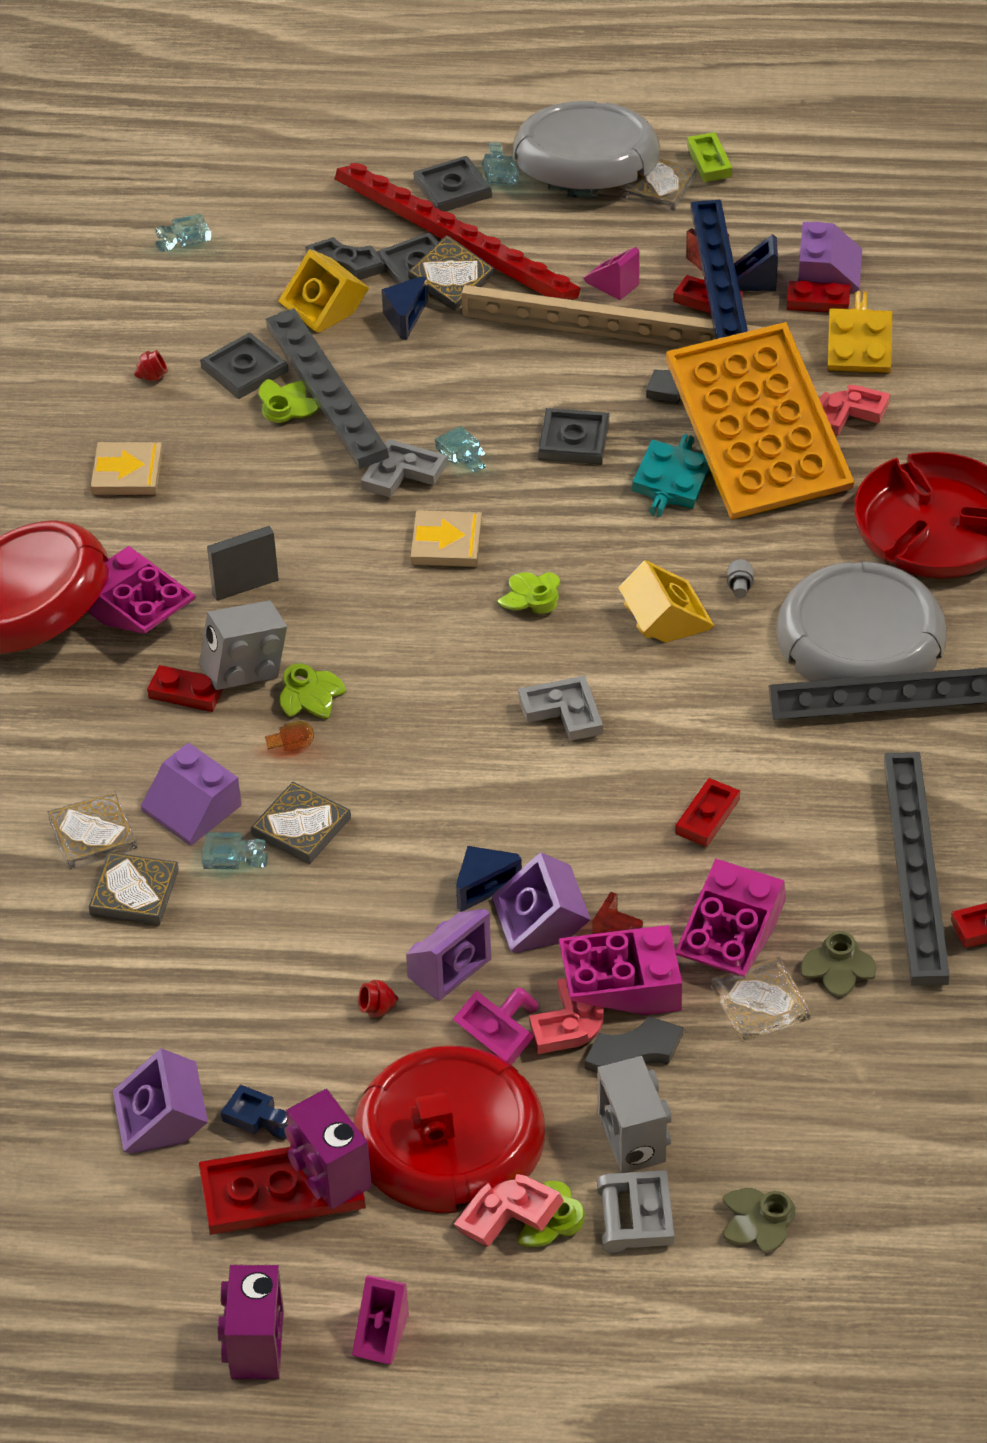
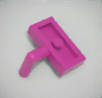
[453,988,539,1065]

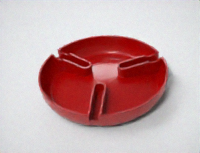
[854,452,987,579]
[0,520,109,653]
[354,1045,546,1213]

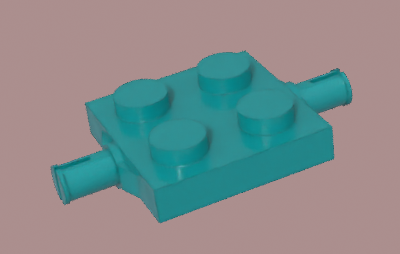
[631,434,710,517]

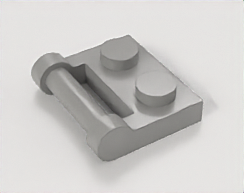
[597,1170,675,1253]

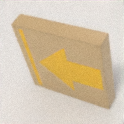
[91,442,163,495]
[411,510,482,567]

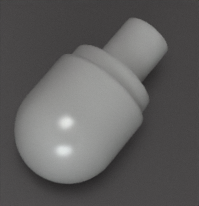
[727,559,754,599]

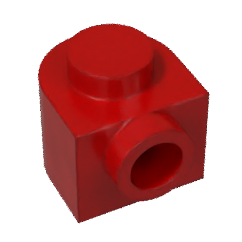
[409,1091,455,1143]

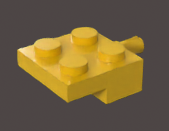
[827,291,893,373]

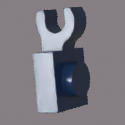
[221,1084,288,1140]

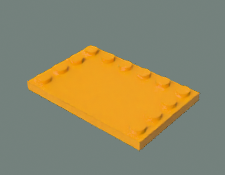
[665,322,855,520]

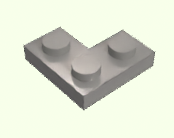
[361,439,447,498]
[518,676,603,741]

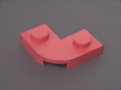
[819,385,890,436]
[529,978,604,1054]
[454,1174,564,1247]

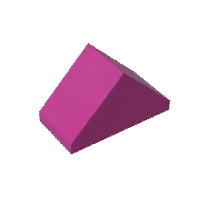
[583,246,640,300]
[352,1275,409,1365]

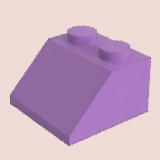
[798,222,862,293]
[141,743,241,846]
[492,852,591,953]
[406,909,491,1001]
[113,1048,208,1154]

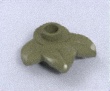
[801,931,876,997]
[723,1188,796,1253]

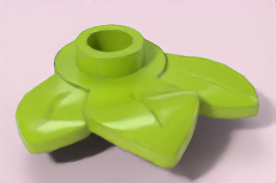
[259,379,319,423]
[497,572,561,614]
[279,663,346,719]
[517,1181,585,1247]

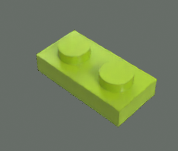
[687,132,733,182]

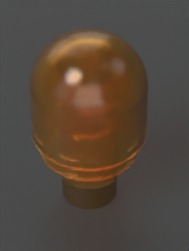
[265,721,314,751]

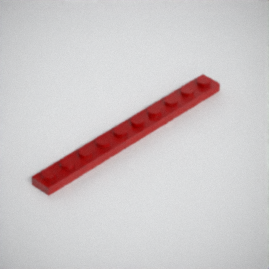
[335,163,581,300]

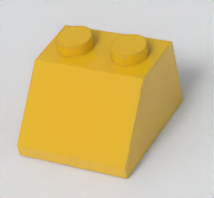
[278,249,369,333]
[618,560,715,643]

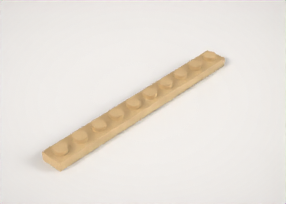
[462,285,764,348]

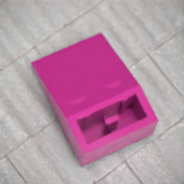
[87,546,196,634]
[675,858,786,978]
[559,925,682,1015]

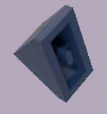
[734,234,778,291]
[381,276,428,340]
[456,846,522,912]

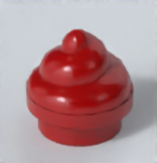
[134,350,168,381]
[358,980,399,1017]

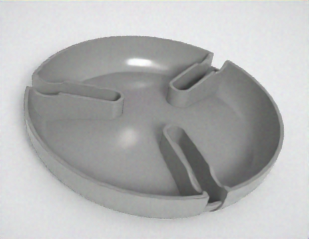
[513,101,660,189]
[776,561,947,681]

